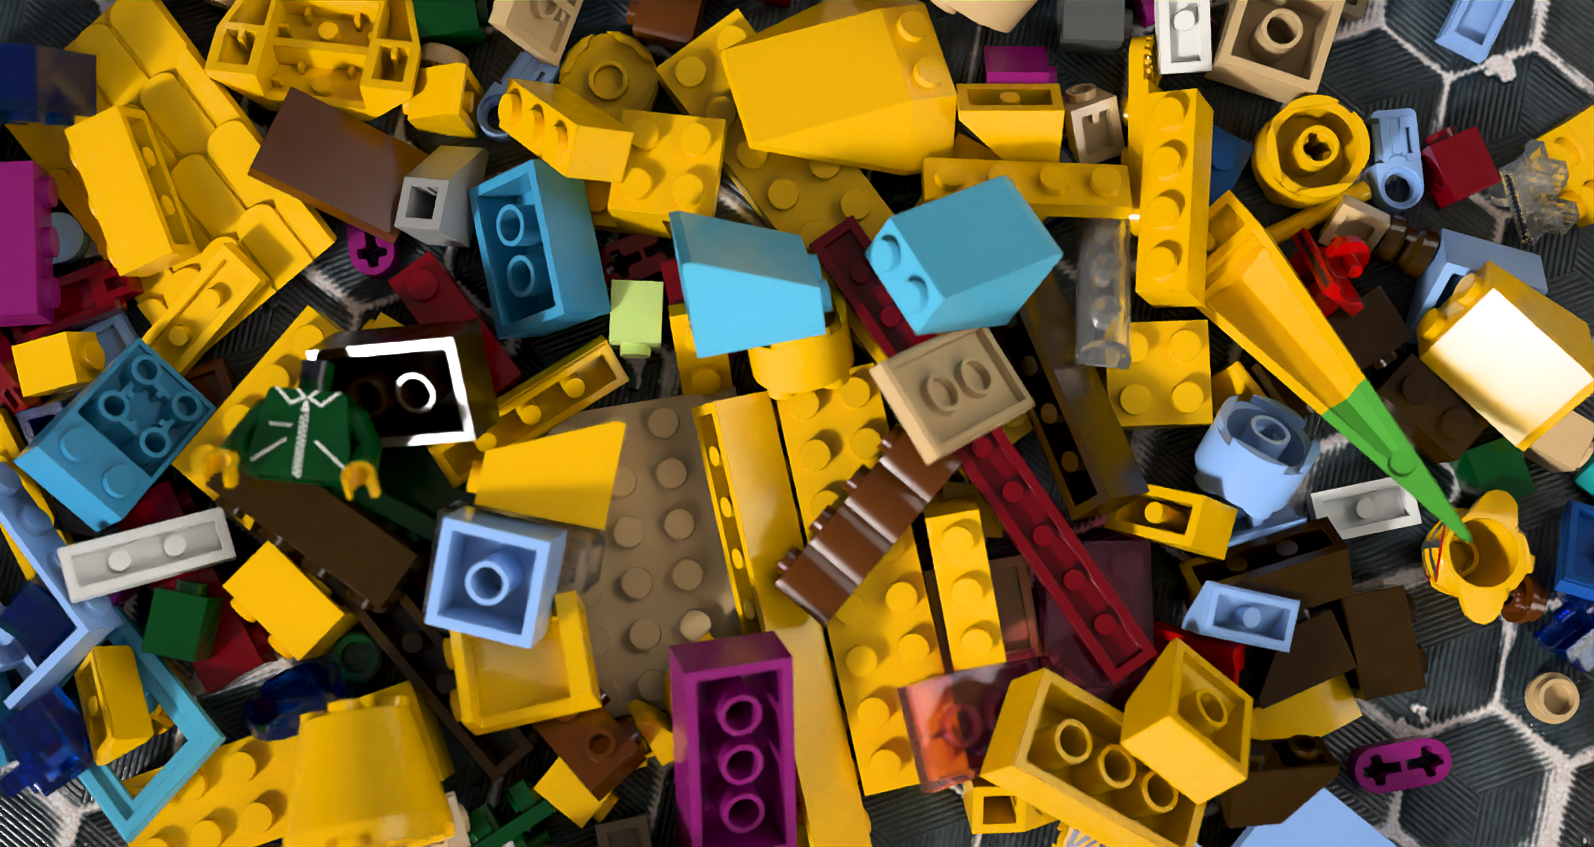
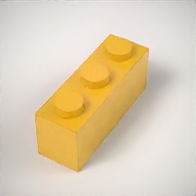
[498,78,634,183]
[64,105,200,277]
[923,494,1007,671]

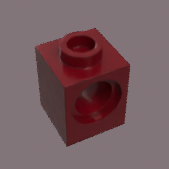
[1420,125,1502,211]

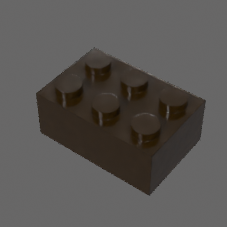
[306,319,500,448]

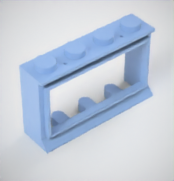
[0,462,124,710]

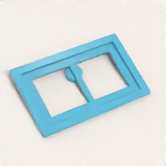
[26,596,227,843]

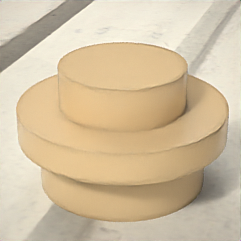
[1525,672,1580,724]

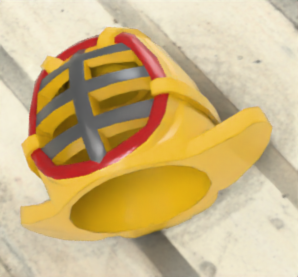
[1421,490,1535,625]

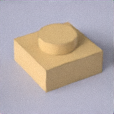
[1318,193,1391,254]

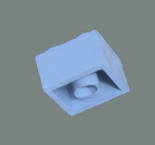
[425,506,568,649]

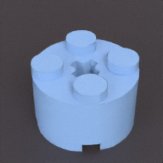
[1194,395,1320,519]

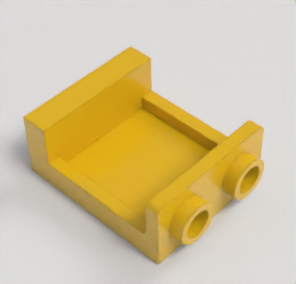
[443,590,602,736]

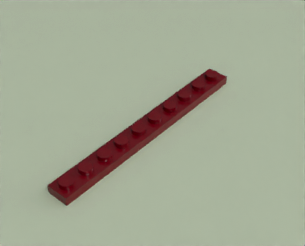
[809,215,1158,684]

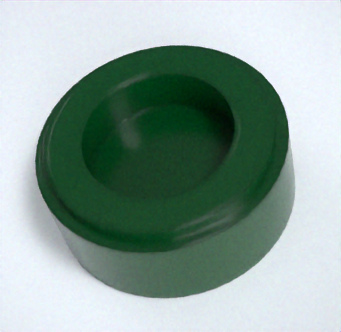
[331,631,386,683]

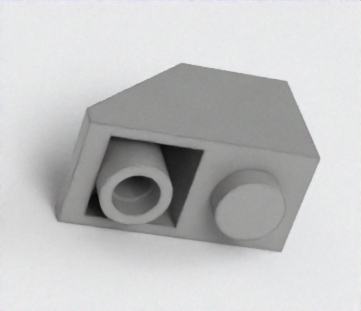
[394,145,489,248]

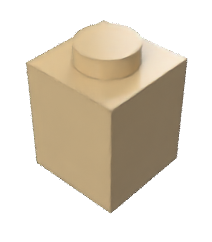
[1520,410,1594,473]

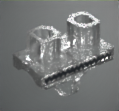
[1488,139,1580,245]

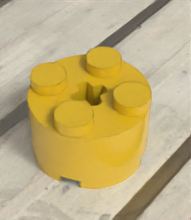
[1251,95,1370,209]
[747,287,855,400]

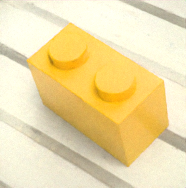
[1104,484,1238,560]

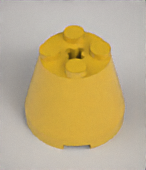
[283,696,456,847]

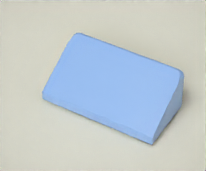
[1181,581,1300,653]

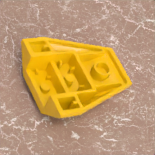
[204,0,422,121]
[720,0,957,176]

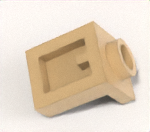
[1062,83,1125,164]

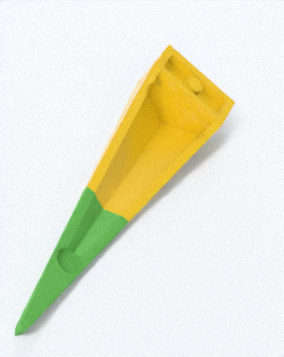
[1195,189,1472,542]

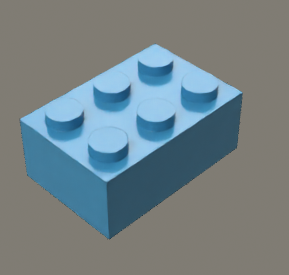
[468,159,611,339]

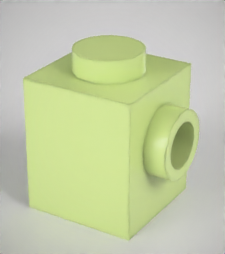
[609,280,664,359]

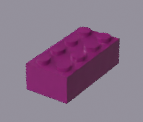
[669,630,797,847]

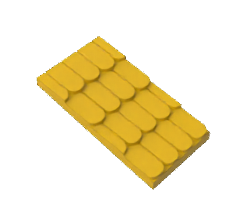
[0,0,337,350]

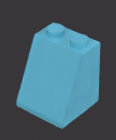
[864,176,1064,335]
[668,211,832,359]

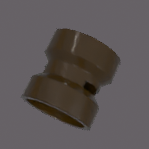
[1370,212,1440,279]

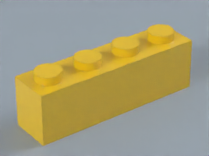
[1135,88,1214,308]

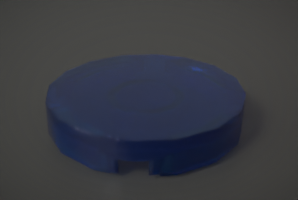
[241,662,348,742]

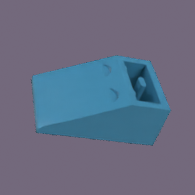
[13,337,217,532]

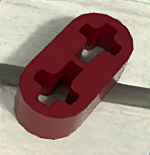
[599,231,676,287]

